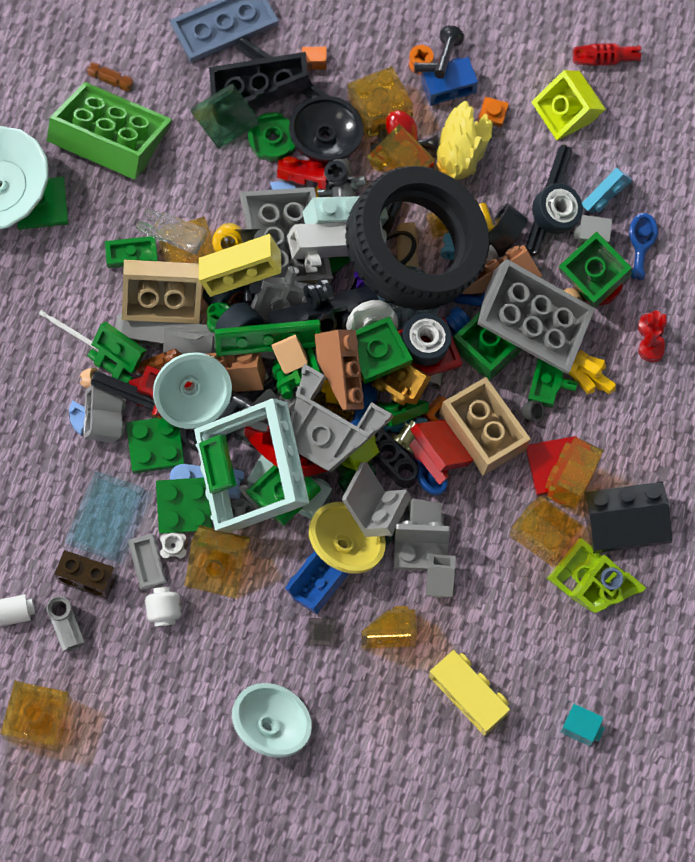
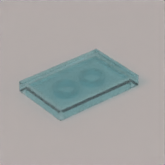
[65,471,145,562]

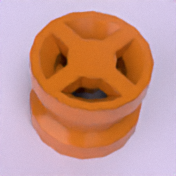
[409,45,434,75]

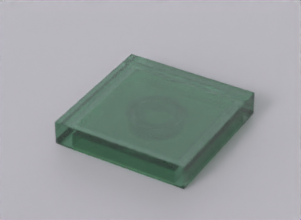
[191,83,260,149]

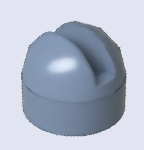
[601,567,623,590]

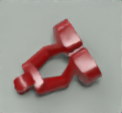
[638,311,667,362]

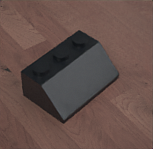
[583,481,672,554]

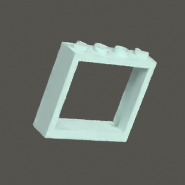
[194,398,310,533]

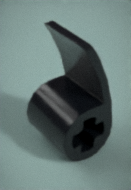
[489,203,528,257]

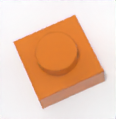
[478,97,509,128]

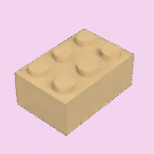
[121,260,202,324]
[439,377,531,476]

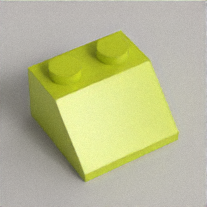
[531,70,606,140]

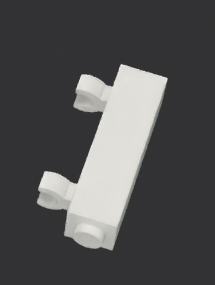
[287,221,387,273]

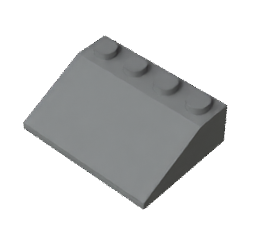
[240,187,333,285]
[478,259,595,374]

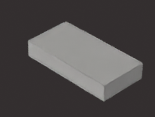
[128,533,167,591]

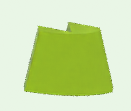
[546,538,646,613]

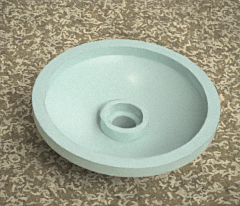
[153,353,232,429]
[232,683,312,758]

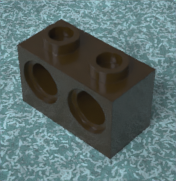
[54,550,117,599]

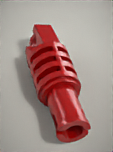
[572,43,642,66]

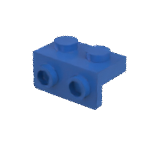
[285,551,350,614]

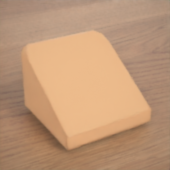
[272,335,308,374]

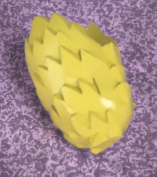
[437,101,493,180]

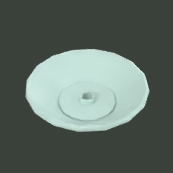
[0,126,49,229]

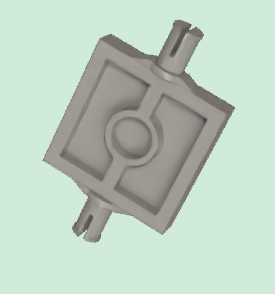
[251,266,308,325]

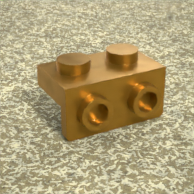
[372,364,431,405]

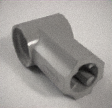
[47,596,85,653]

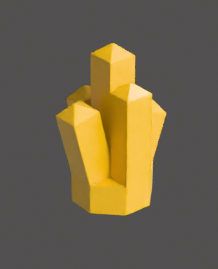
[568,350,616,394]

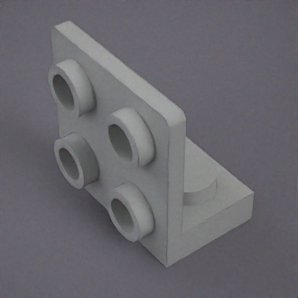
[342,462,411,537]
[394,521,450,571]

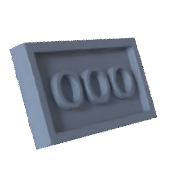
[170,0,279,63]

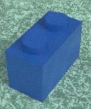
[421,57,478,106]

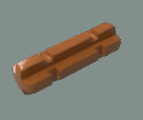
[87,62,134,92]
[138,348,182,375]

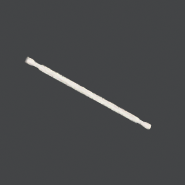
[39,310,141,376]

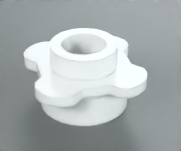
[160,533,186,559]

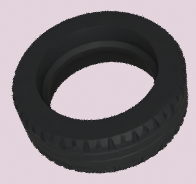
[345,166,490,310]

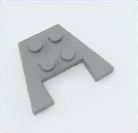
[291,364,393,473]

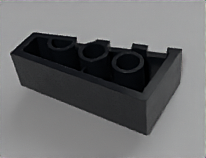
[209,52,314,123]
[268,286,379,348]

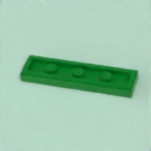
[214,320,321,357]

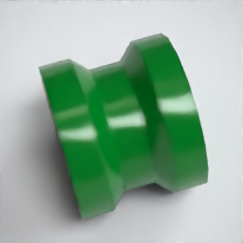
[207,302,230,333]

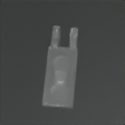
[136,208,209,255]

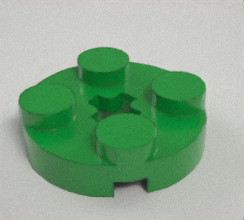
[248,112,295,161]

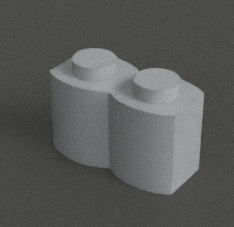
[84,385,126,443]

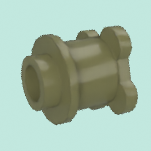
[391,420,416,455]

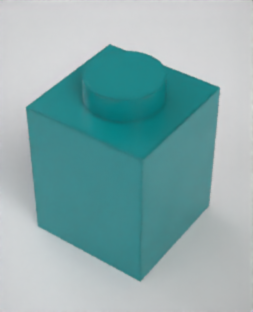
[560,703,605,747]

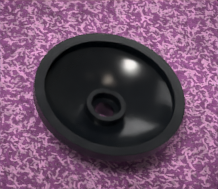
[289,95,364,162]

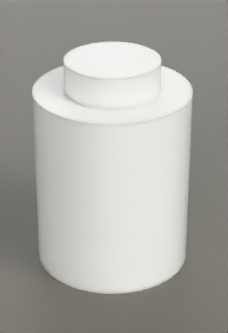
[0,594,35,627]

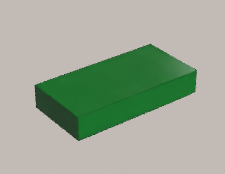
[199,434,237,494]

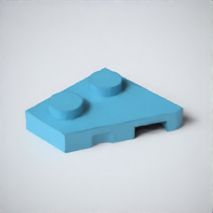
[582,167,633,214]

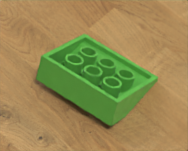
[47,82,172,179]

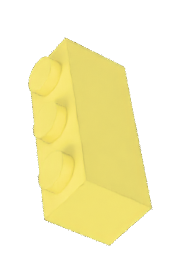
[199,234,281,297]
[429,650,510,736]

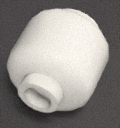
[145,587,182,627]

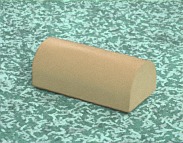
[396,222,419,272]

